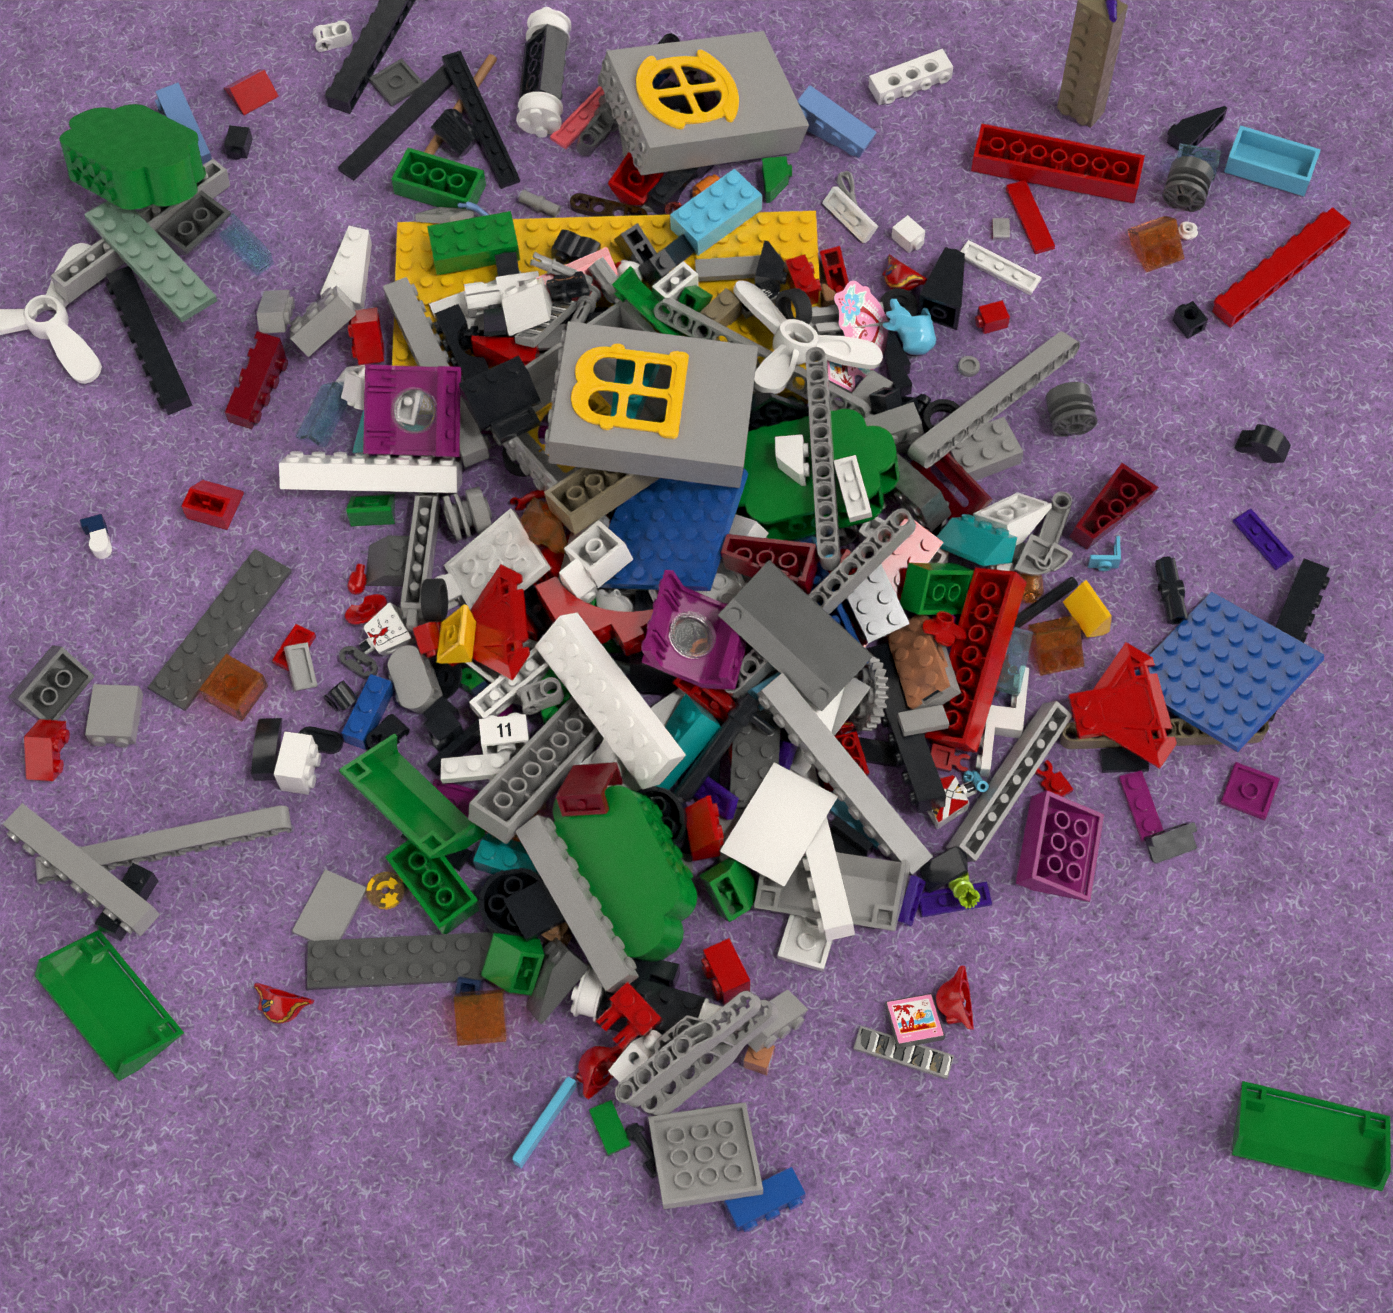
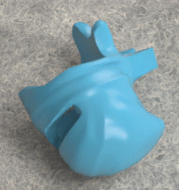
[883,298,936,355]

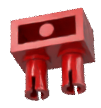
[595,982,663,1050]

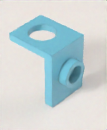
[1088,536,1121,571]

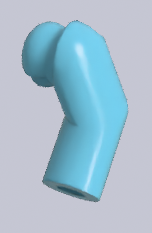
[963,770,989,792]

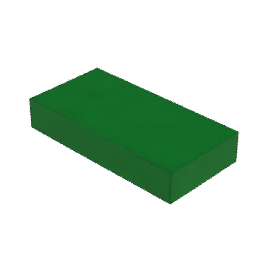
[589,1100,631,1156]

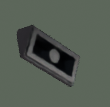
[920,846,968,893]

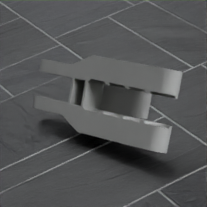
[615,991,778,1116]

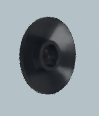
[432,660,462,699]

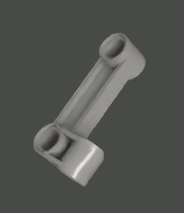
[1012,491,1072,574]

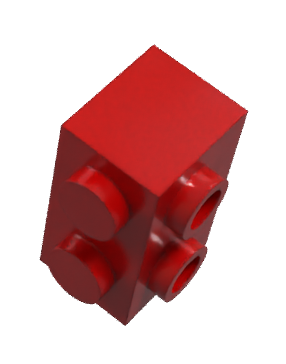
[785,255,822,305]

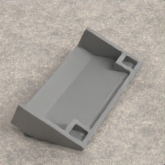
[754,852,910,931]

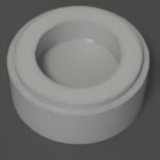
[958,356,980,377]

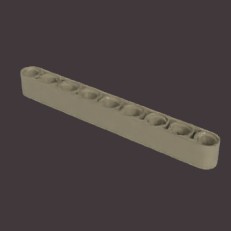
[1060,719,1269,749]

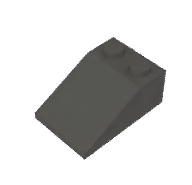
[526,937,589,1025]

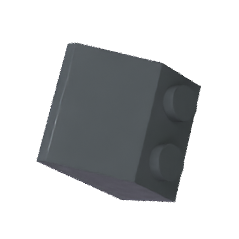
[366,535,410,587]

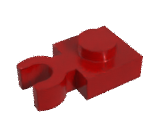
[930,743,970,772]
[1035,760,1073,797]

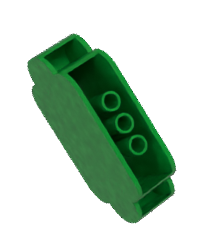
[59,104,206,210]
[736,409,900,541]
[553,785,697,962]

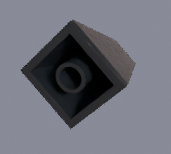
[917,247,965,330]

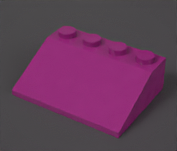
[1016,790,1104,902]

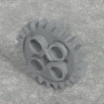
[848,656,889,731]

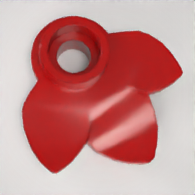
[922,611,967,647]

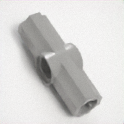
[588,257,620,305]

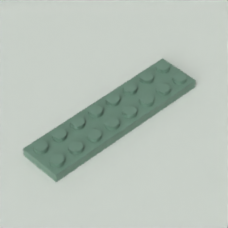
[84,201,217,323]

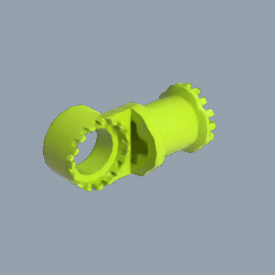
[948,873,980,909]

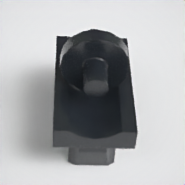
[546,271,590,303]

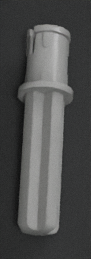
[530,252,593,285]

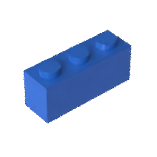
[342,674,395,750]
[724,1167,806,1232]

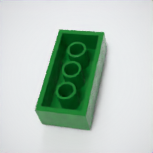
[391,147,486,209]
[427,211,520,275]
[385,839,480,934]

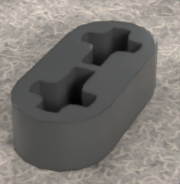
[339,646,378,680]

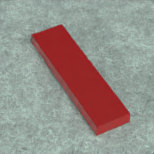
[1006,180,1055,254]

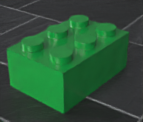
[900,563,974,615]

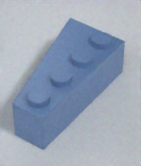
[154,83,212,164]
[797,85,877,158]

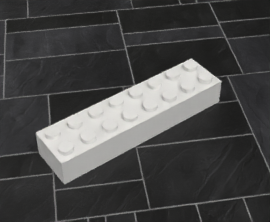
[279,451,462,493]
[535,613,686,789]

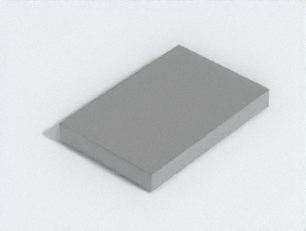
[292,870,367,941]

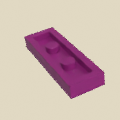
[1119,771,1163,842]

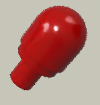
[347,564,367,595]

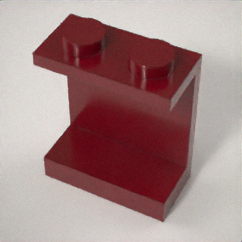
[556,762,623,816]

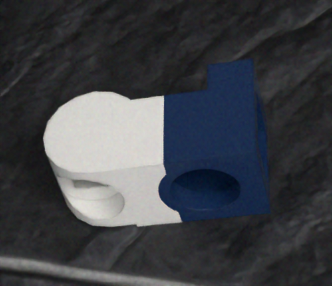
[80,514,112,559]

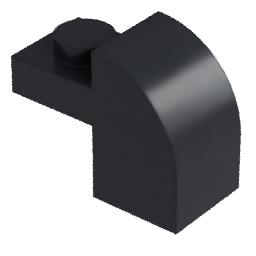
[869,387,918,415]
[1234,424,1291,463]

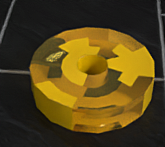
[366,872,405,910]

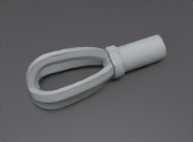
[837,171,858,206]

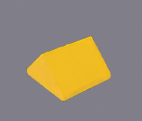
[1063,580,1112,638]
[436,604,476,664]

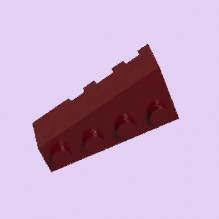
[225,331,288,430]
[1069,463,1159,550]
[721,534,819,595]

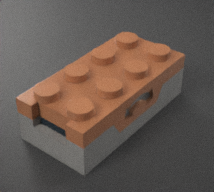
[886,614,961,710]

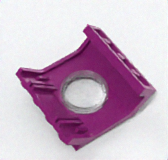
[363,364,461,457]
[642,570,747,690]

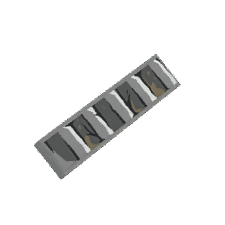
[515,300,577,348]
[853,1026,954,1080]

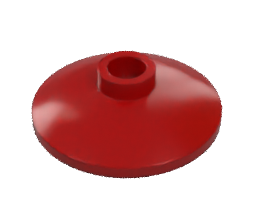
[345,594,387,624]

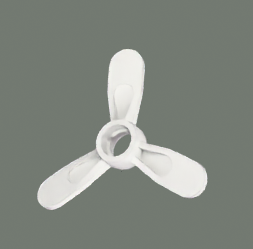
[0,243,102,384]
[733,281,883,394]

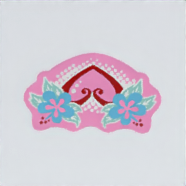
[834,281,888,378]

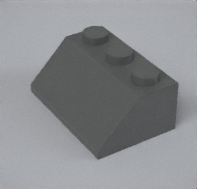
[157,190,231,256]
[9,645,95,720]

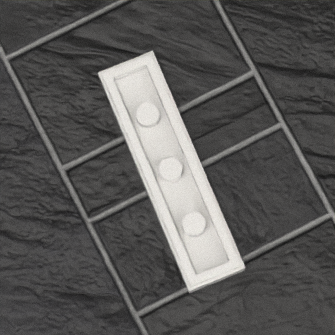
[960,240,1042,295]

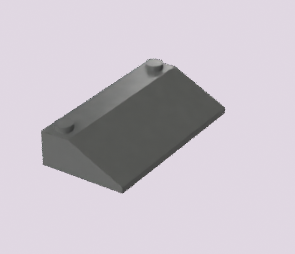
[718,560,873,711]

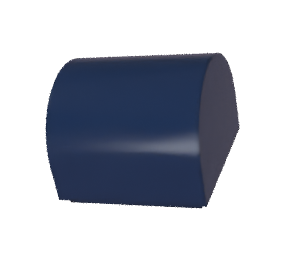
[454,976,483,1005]

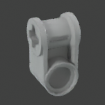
[516,677,564,715]

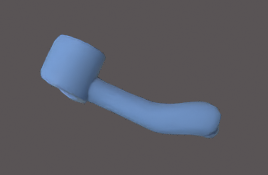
[458,201,489,216]

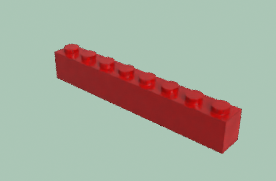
[1212,207,1351,328]

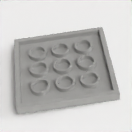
[648,1102,763,1210]

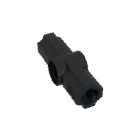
[1155,556,1188,625]

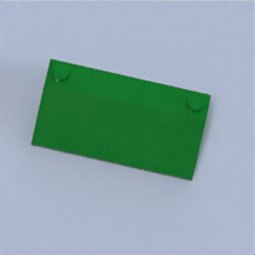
[612,266,690,337]
[339,734,485,860]
[34,930,184,1081]
[1232,1081,1391,1191]

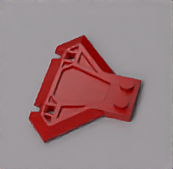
[448,564,530,681]
[1068,642,1177,769]

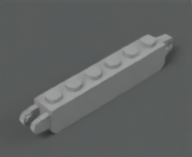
[401,492,441,632]

